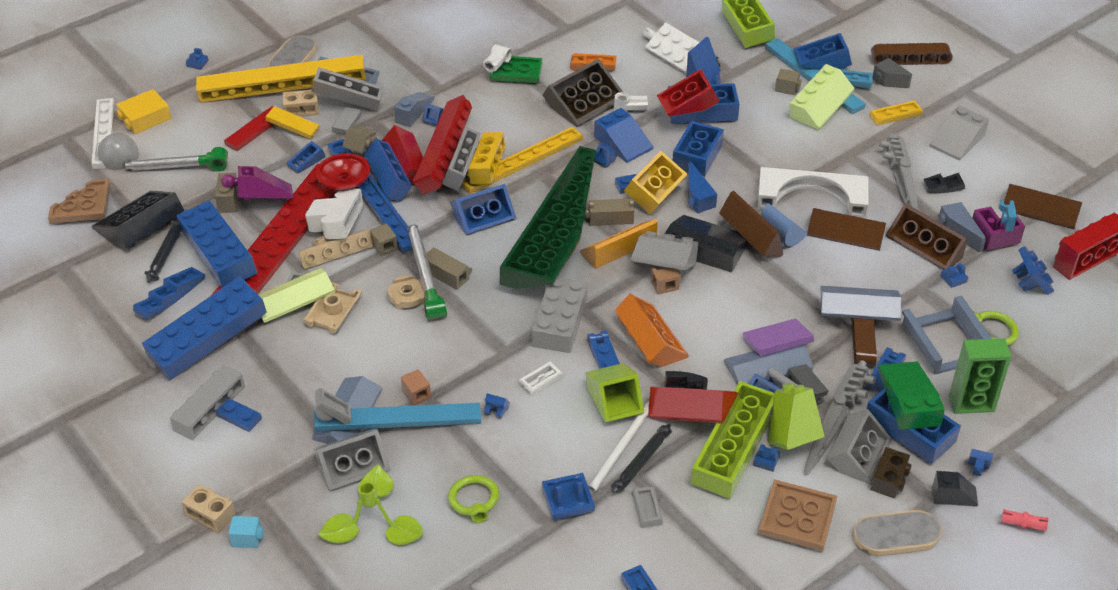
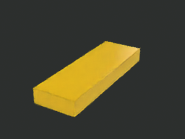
[869,100,923,126]
[266,106,319,139]

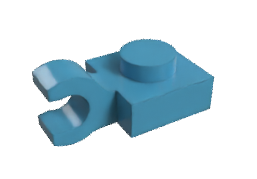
[999,200,1017,231]

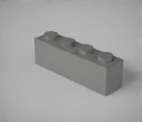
[312,67,384,112]
[442,127,482,191]
[170,365,245,441]

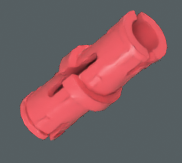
[1001,509,1049,532]

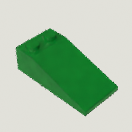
[877,361,945,430]

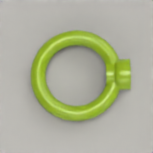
[973,311,1019,346]
[448,475,499,523]

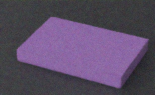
[743,318,814,356]

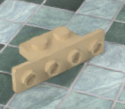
[298,229,373,269]

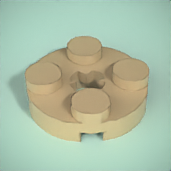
[388,275,426,309]

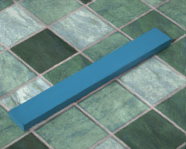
[765,38,866,114]
[314,403,482,431]

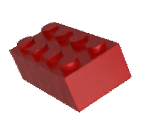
[1053,212,1118,280]

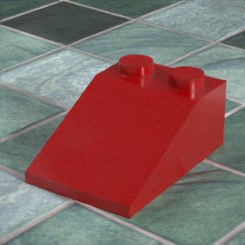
[657,69,720,117]

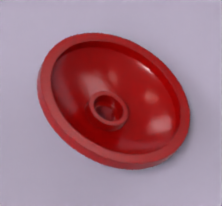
[316,154,370,190]

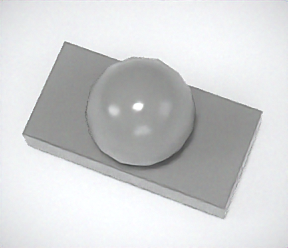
[315,388,351,424]

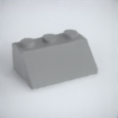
[631,231,698,270]
[827,409,892,483]
[313,429,390,490]

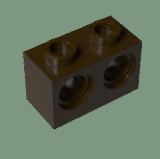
[870,447,912,499]

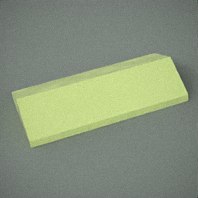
[258,268,335,323]

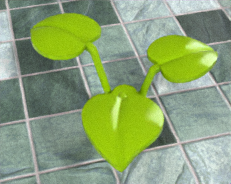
[318,464,423,545]

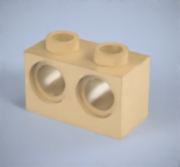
[283,90,319,117]
[181,484,236,534]

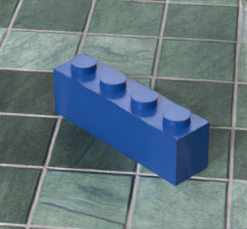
[364,138,412,202]

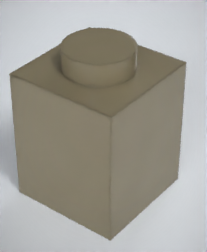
[775,69,802,95]
[370,223,398,256]

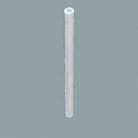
[588,401,649,492]

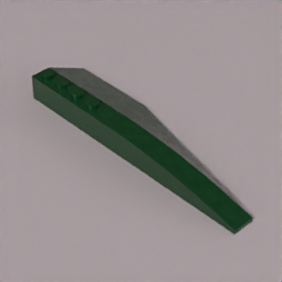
[499,146,596,289]

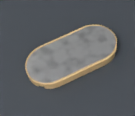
[268,36,316,67]
[854,510,942,556]

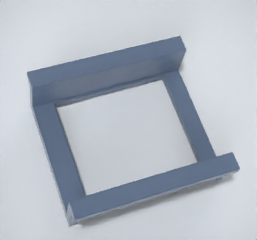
[902,295,992,375]

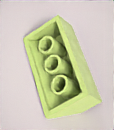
[790,64,854,130]

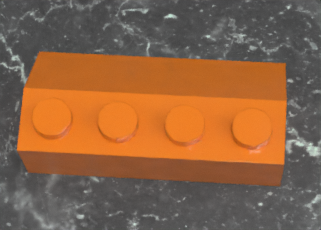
[615,294,689,367]

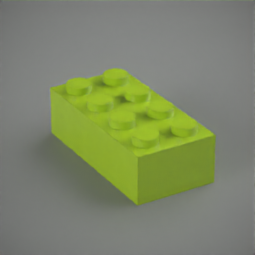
[721,0,775,48]

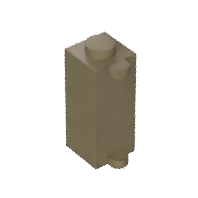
[586,198,634,226]
[426,247,472,290]

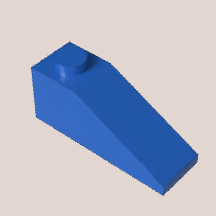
[687,162,717,213]

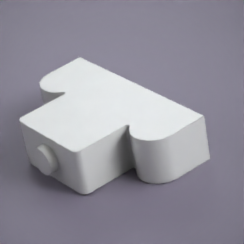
[305,189,364,239]

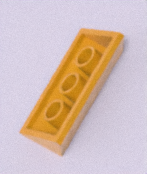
[580,219,658,269]

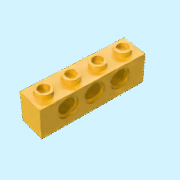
[466,132,506,184]

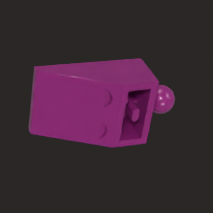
[221,166,293,200]

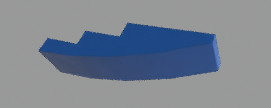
[133,267,205,319]

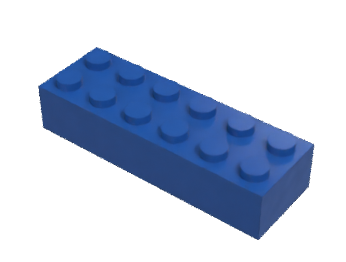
[176,200,257,288]
[142,276,267,381]

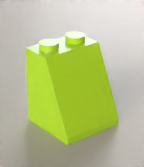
[585,363,645,422]
[768,383,825,450]

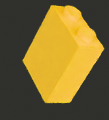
[116,89,172,134]

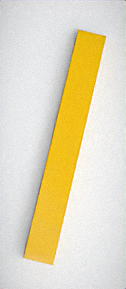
[461,126,583,194]

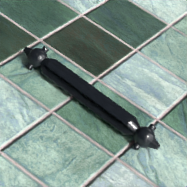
[144,220,181,283]
[612,423,672,494]

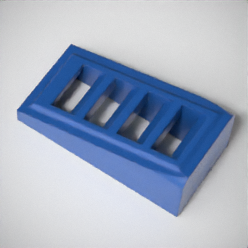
[286,141,326,173]

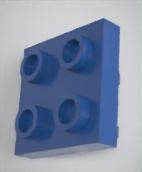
[1012,246,1054,295]
[542,473,595,520]

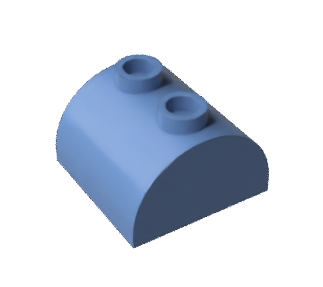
[761,203,808,247]

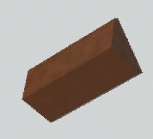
[1004,183,1082,229]
[719,190,783,257]
[886,203,968,269]
[807,208,886,251]

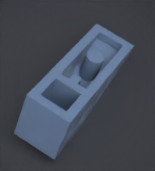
[394,92,435,127]
[938,202,986,252]

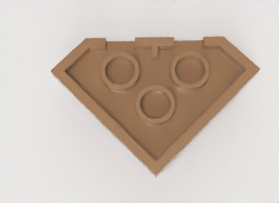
[48,179,110,224]

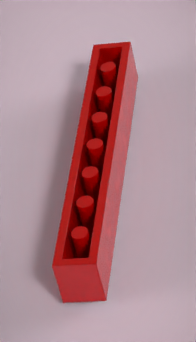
[413,95,473,195]

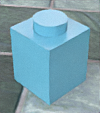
[228,516,264,548]

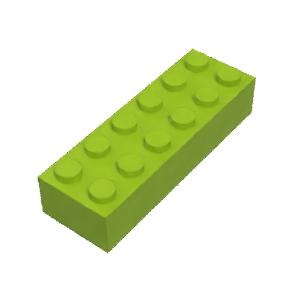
[691,381,775,499]

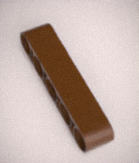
[871,43,953,65]
[851,318,877,366]

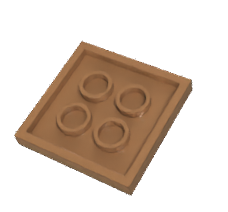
[758,479,838,551]

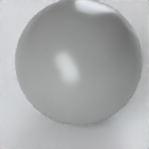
[98,133,138,170]

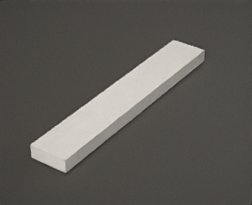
[92,98,115,169]

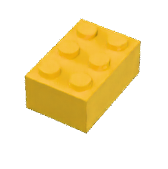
[624,151,687,215]

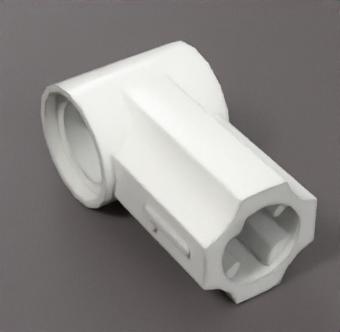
[483,44,512,73]
[614,92,648,113]

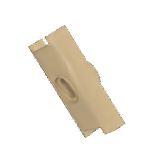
[304,282,363,334]

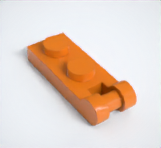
[570,53,617,71]

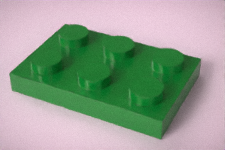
[490,56,543,83]

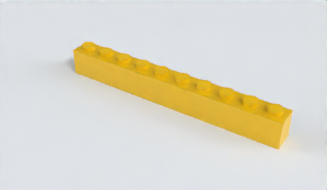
[196,55,366,103]

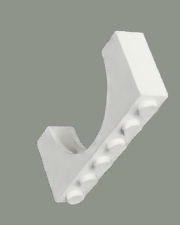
[757,167,869,218]

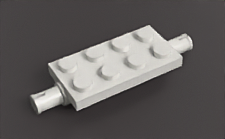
[643,22,699,73]

